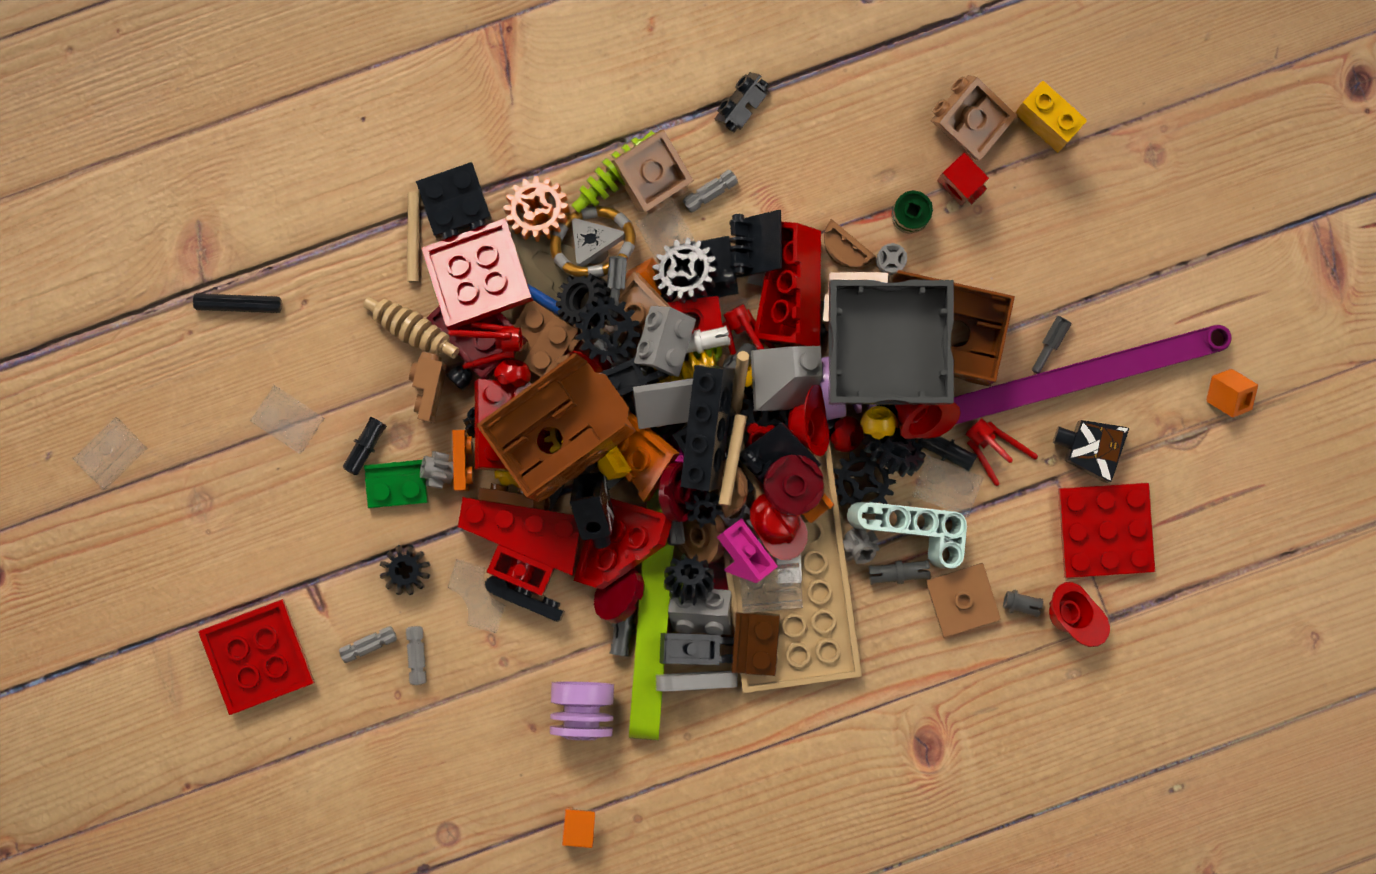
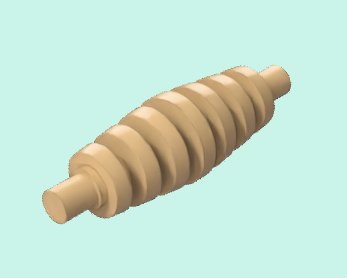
[363,297,459,359]

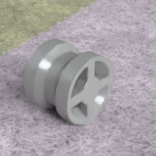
[876,243,907,275]

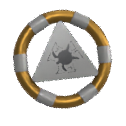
[550,206,636,278]

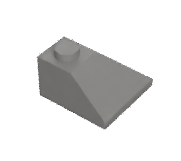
[750,346,823,411]

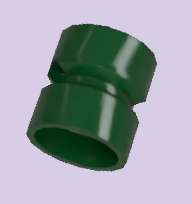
[891,190,933,234]

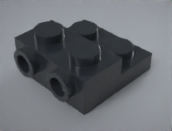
[416,162,492,240]

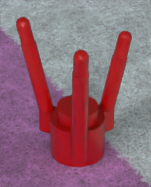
[722,304,776,355]
[448,322,523,369]
[966,418,1038,486]

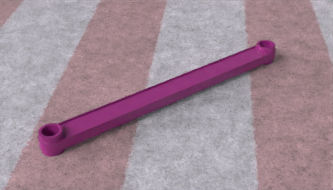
[954,325,1232,425]

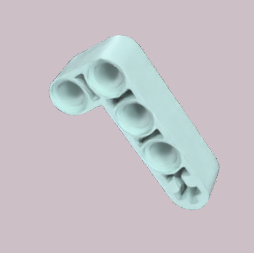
[847,502,967,569]

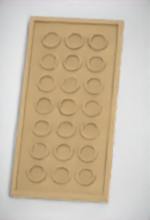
[715,443,862,693]

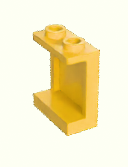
[1015,81,1087,153]

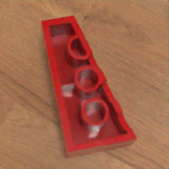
[754,221,821,347]
[458,497,580,576]

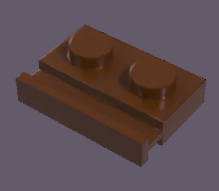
[478,483,551,511]
[731,612,780,676]

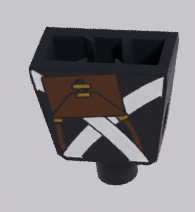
[1053,420,1129,483]
[570,471,614,549]

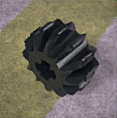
[380,545,430,595]
[664,554,714,606]

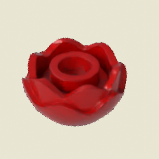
[494,359,531,387]
[831,416,863,453]

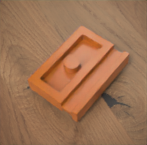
[452,430,473,491]

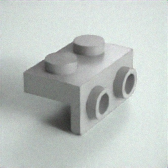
[634,306,696,377]
[668,589,733,636]

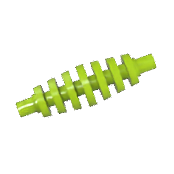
[571,130,655,214]

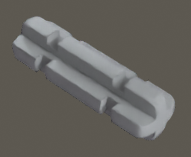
[683,170,738,212]
[339,626,397,663]
[406,626,426,685]

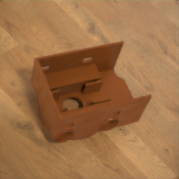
[892,270,1015,386]
[477,353,636,502]

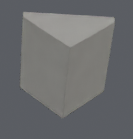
[633,378,693,429]

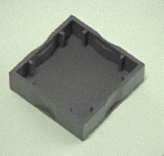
[828,280,954,405]

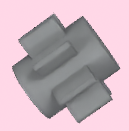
[420,451,453,489]
[843,528,879,564]

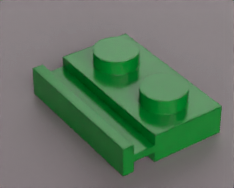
[364,460,428,508]

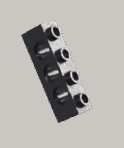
[680,365,735,491]

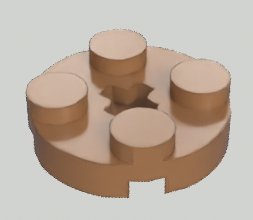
[678,505,728,564]

